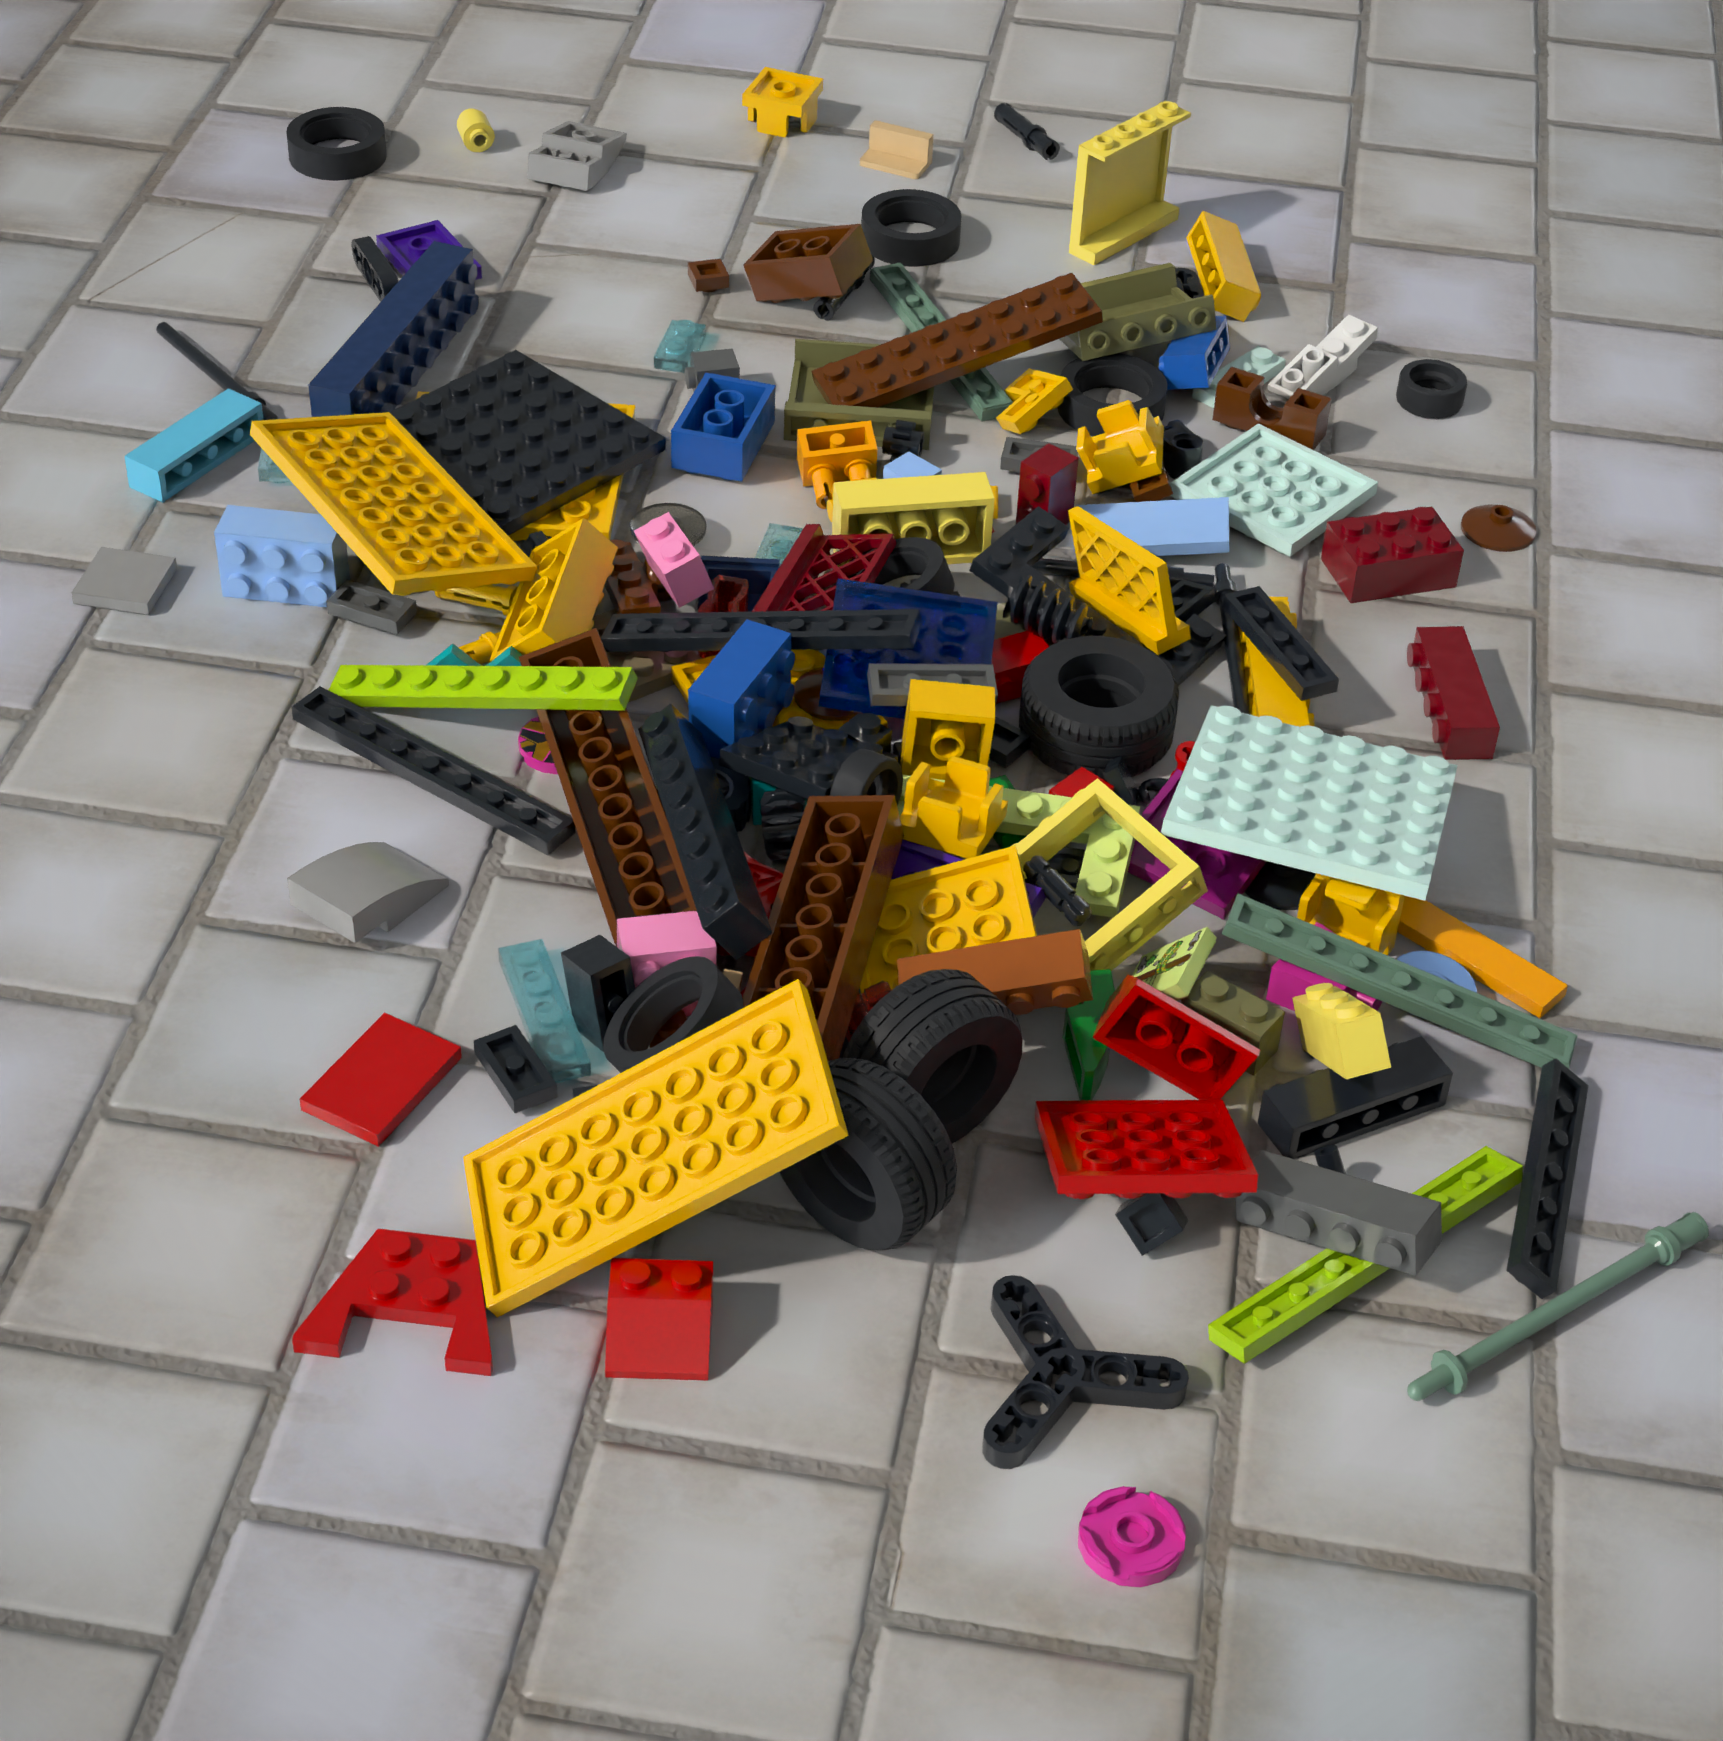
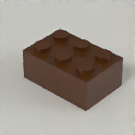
[743,224,873,303]

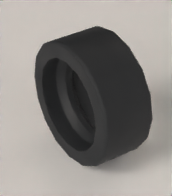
[1396,359,1467,419]
[830,749,903,807]

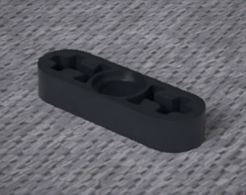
[351,236,399,302]

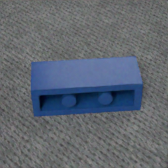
[1159,315,1230,390]

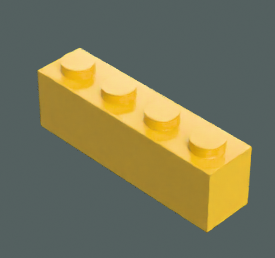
[1186,211,1261,322]

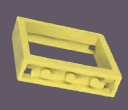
[1010,778,1208,971]

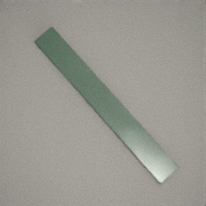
[870,263,1013,422]
[1222,894,1578,1069]

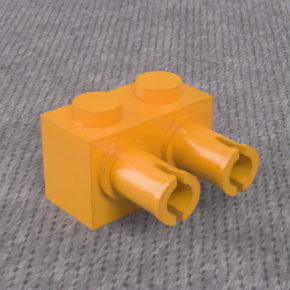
[797,420,878,509]

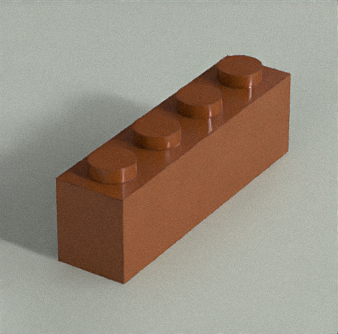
[897,929,1093,1015]

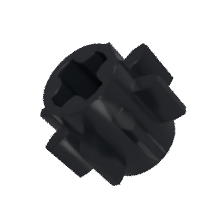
[882,420,924,462]

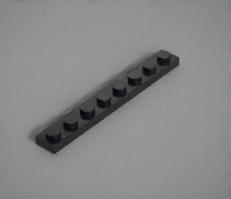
[601,609,923,653]
[291,686,576,856]

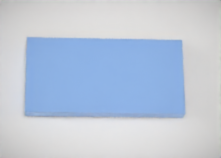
[1076,497,1230,560]

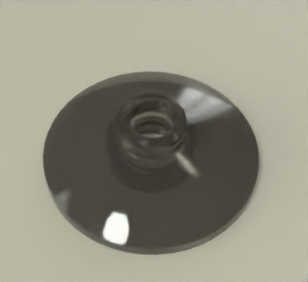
[630,503,707,546]

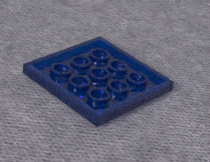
[818,578,998,719]

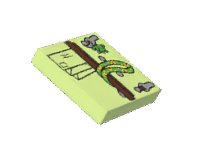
[1132,927,1217,1001]

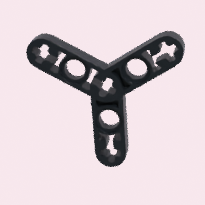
[982,1275,1189,1469]

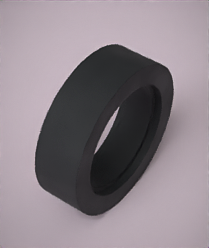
[286,107,387,181]
[861,189,962,267]
[1057,353,1168,436]
[831,537,955,623]
[603,956,743,1073]

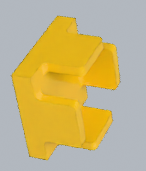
[742,67,824,137]
[1076,400,1164,494]
[900,756,1008,859]
[1297,873,1405,956]

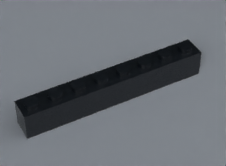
[638,703,772,960]

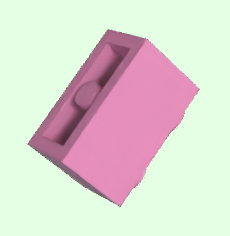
[634,512,714,608]

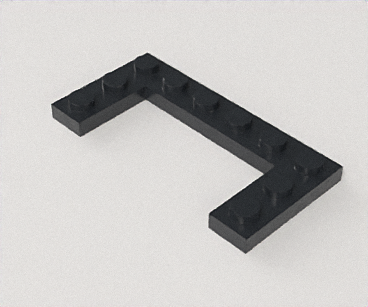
[969,506,1226,686]

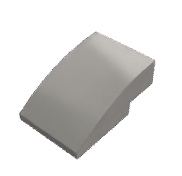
[527,121,627,191]
[287,842,449,943]

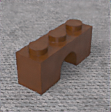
[1212,367,1332,450]

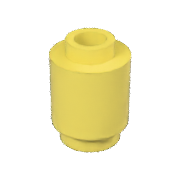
[457,108,495,152]

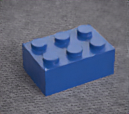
[671,372,776,481]
[688,619,795,758]

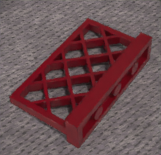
[752,524,897,612]

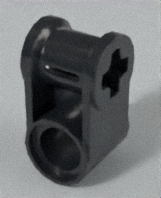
[1162,419,1203,479]

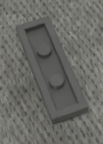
[867,664,998,707]

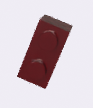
[1016,443,1079,525]

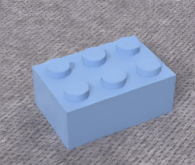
[214,505,350,607]

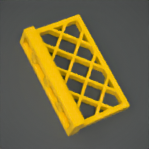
[1068,506,1191,655]

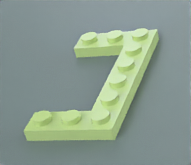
[897,775,1140,918]

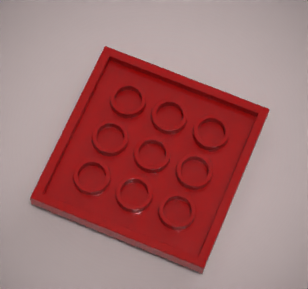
[1035,1100,1258,1199]

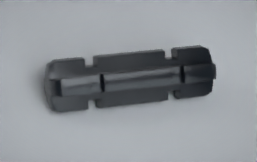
[1023,855,1092,926]

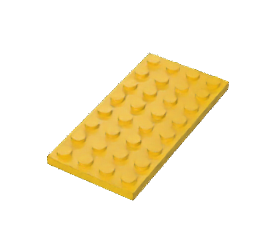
[250,412,537,596]
[463,979,849,1318]

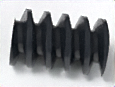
[1003,574,1093,644]

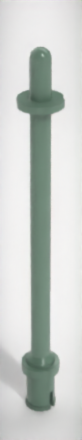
[1407,1212,1709,1401]

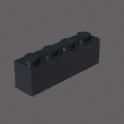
[1257,1036,1453,1159]

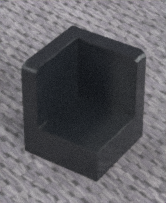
[1115,1193,1188,1256]

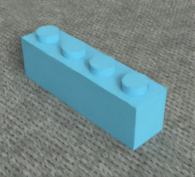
[124,389,264,503]

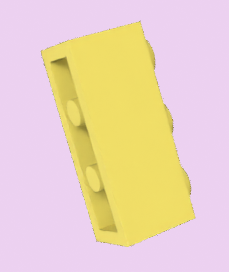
[1292,983,1391,1079]

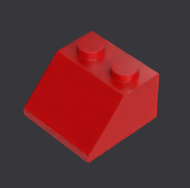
[605,1258,713,1381]

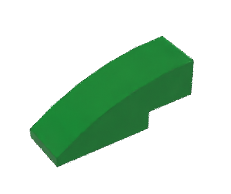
[1062,969,1115,1100]

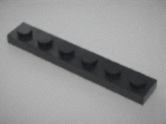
[1506,1058,1589,1299]

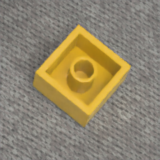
[901,679,995,780]

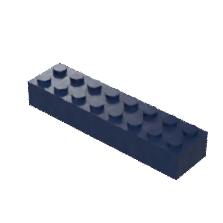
[308,241,479,417]

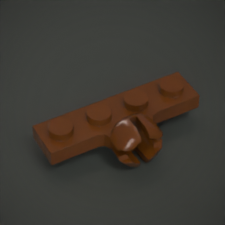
[604,540,673,614]

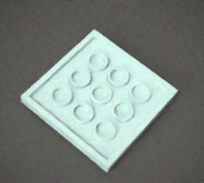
[1170,423,1378,557]

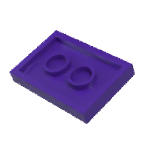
[376,220,482,280]

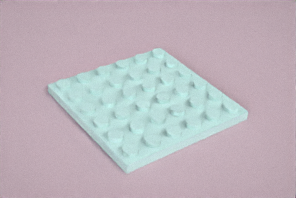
[1161,705,1458,901]

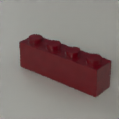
[1407,626,1500,760]

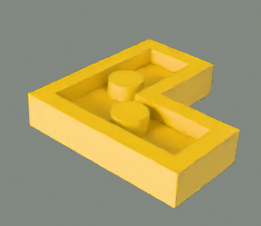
[996,368,1073,434]

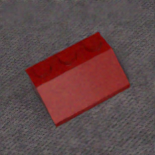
[1092,974,1260,1100]

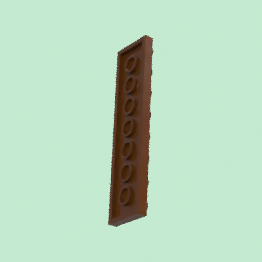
[811,273,1103,408]

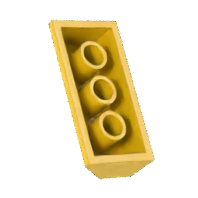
[489,518,618,662]

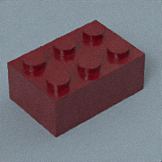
[1321,506,1464,603]

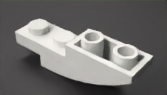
[1268,314,1378,399]

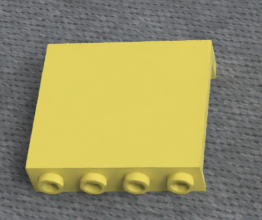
[1069,101,1191,265]

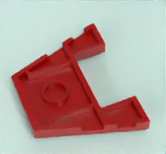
[292,1228,493,1376]

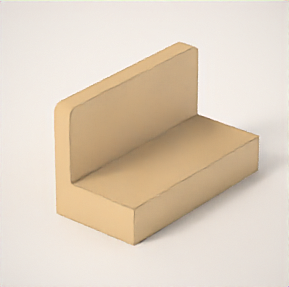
[860,120,934,179]

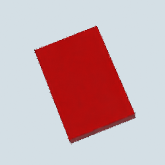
[299,1012,462,1147]

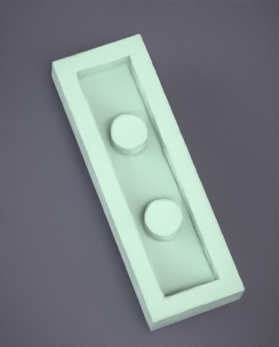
[1192,346,1286,408]

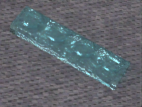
[498,939,591,1083]

